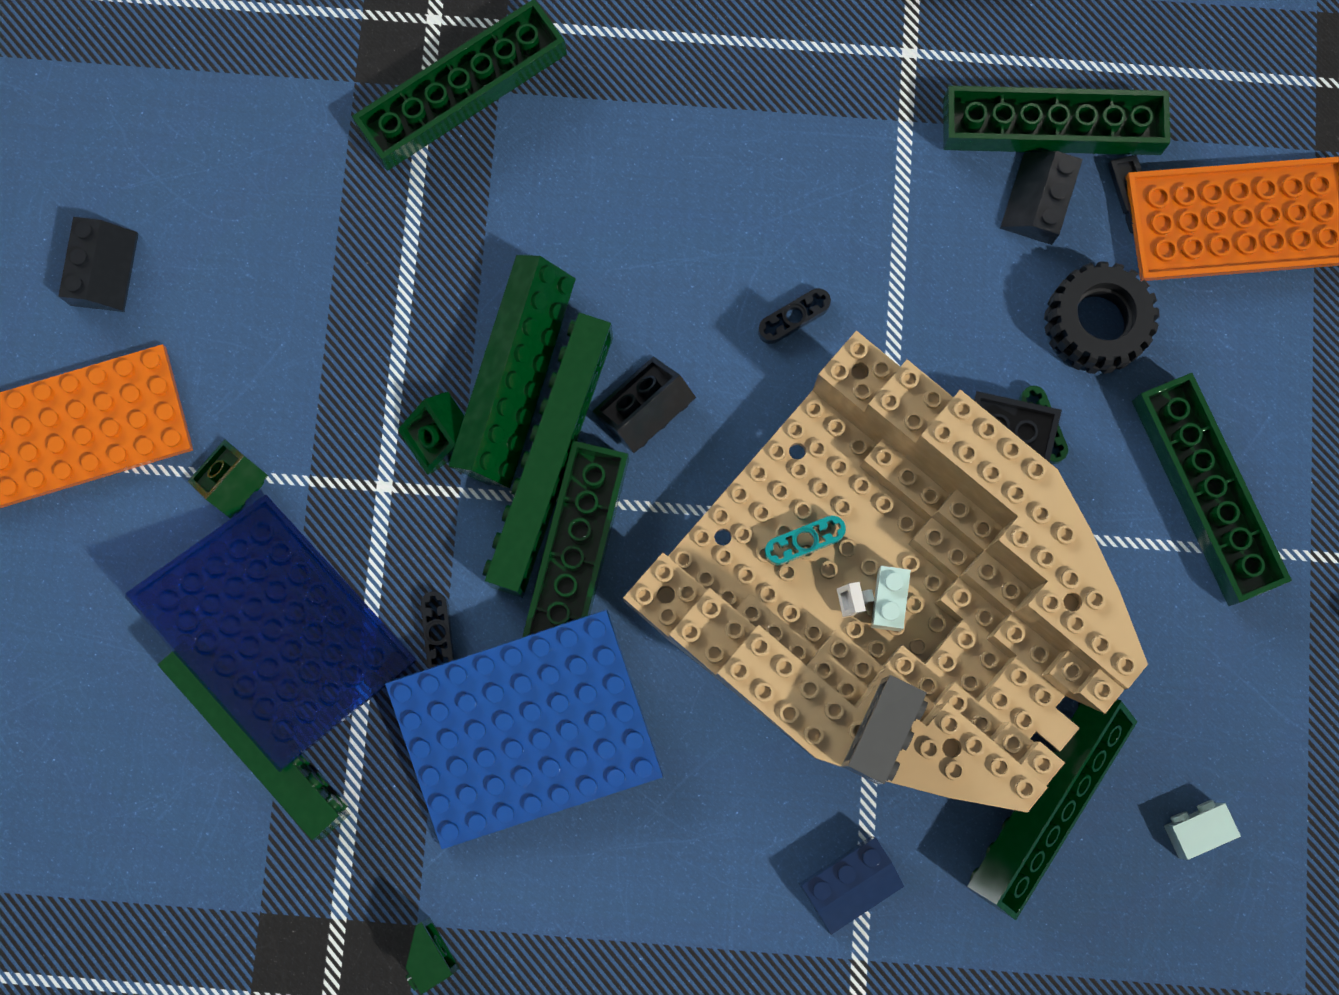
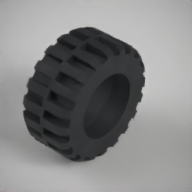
[1044,262,1160,374]

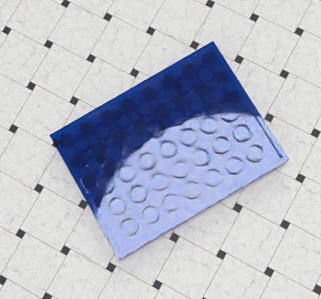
[125,495,416,772]

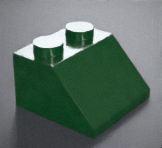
[397,392,464,475]
[188,439,268,519]
[406,917,460,995]

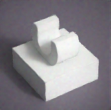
[837,582,875,617]

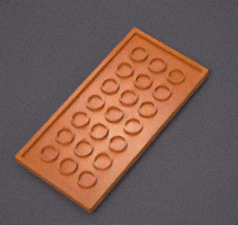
[1125,157,1339,281]
[0,344,193,508]

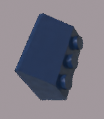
[799,836,904,935]

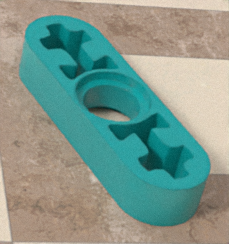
[765,515,846,566]

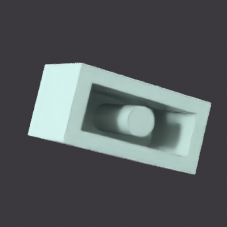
[871,566,911,632]
[1164,800,1241,860]

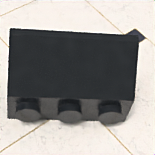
[1000,151,1083,245]
[58,217,138,312]
[592,356,696,453]

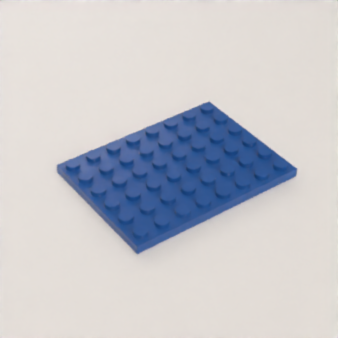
[385,609,663,849]

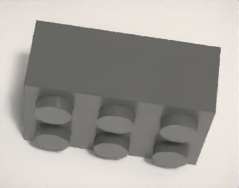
[841,675,928,784]

